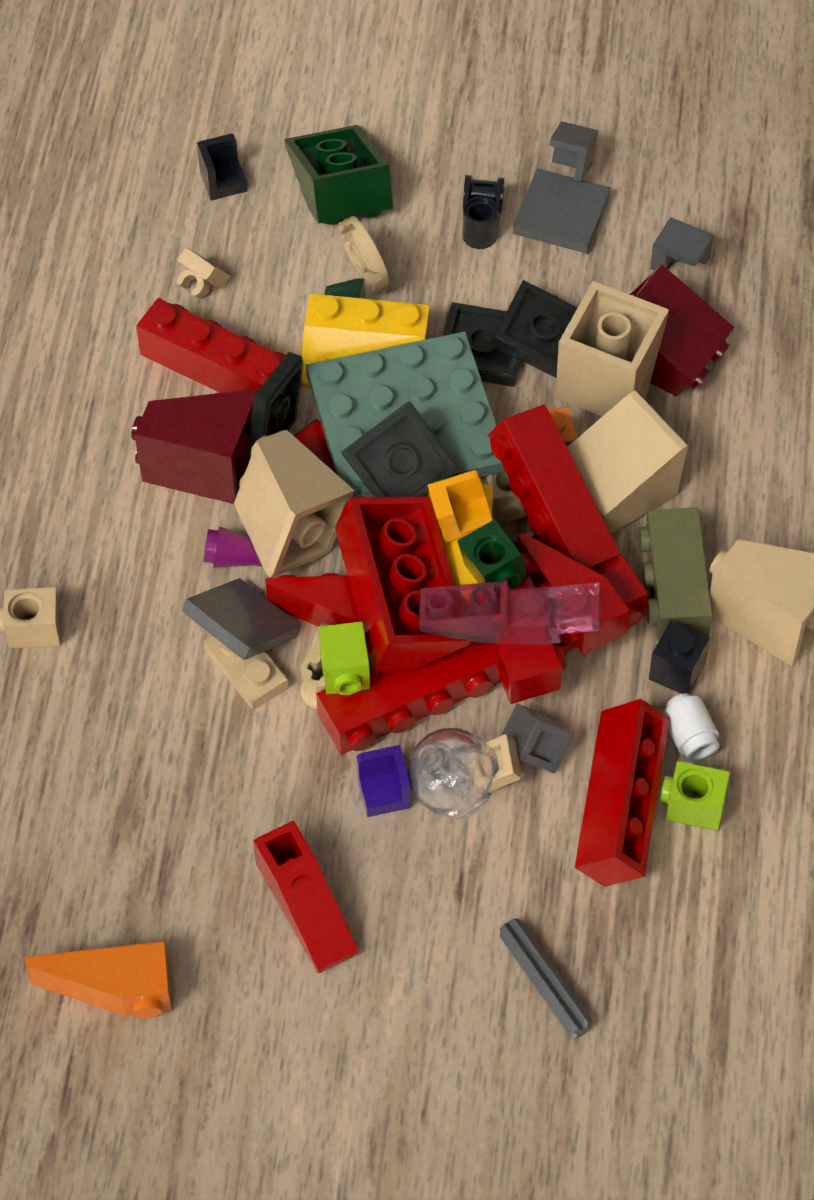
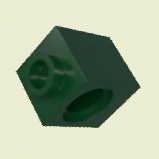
[457,519,528,600]

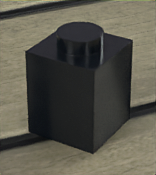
[649,620,710,694]

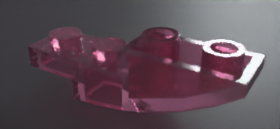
[419,581,602,644]

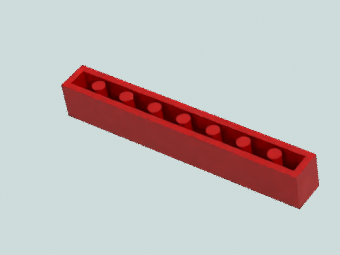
[316,555,648,755]

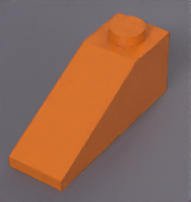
[25,941,172,1019]

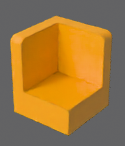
[427,470,493,542]

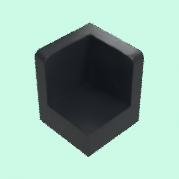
[197,134,248,201]

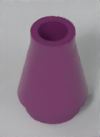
[203,526,262,568]

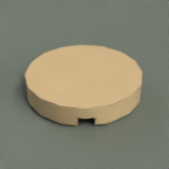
[338,216,390,293]

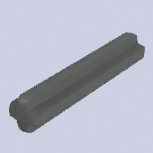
[500,918,592,1038]

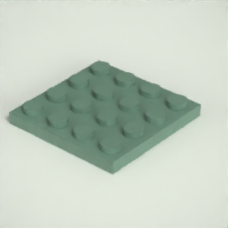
[306,331,505,497]

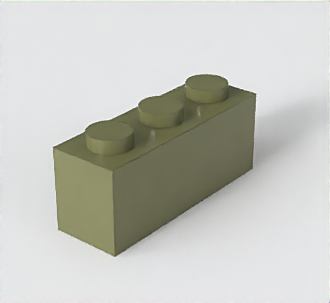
[638,508,712,641]

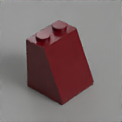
[629,264,735,396]
[131,390,257,504]

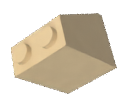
[555,281,669,416]
[567,390,688,534]
[234,430,355,578]
[708,539,814,667]

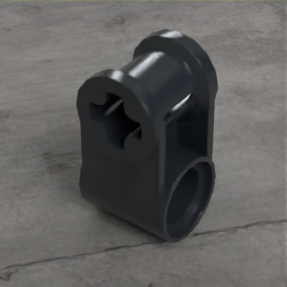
[462,175,505,249]

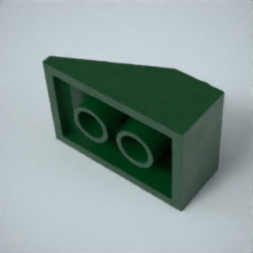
[285,125,393,225]

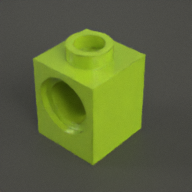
[318,622,370,695]
[660,761,730,831]

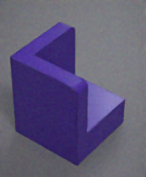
[356,745,411,818]

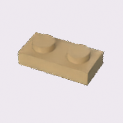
[203,636,288,710]

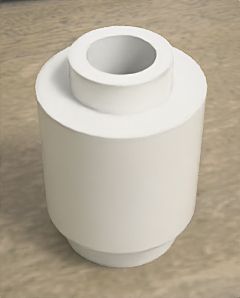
[662,693,720,762]

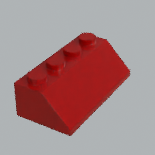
[335,497,471,672]

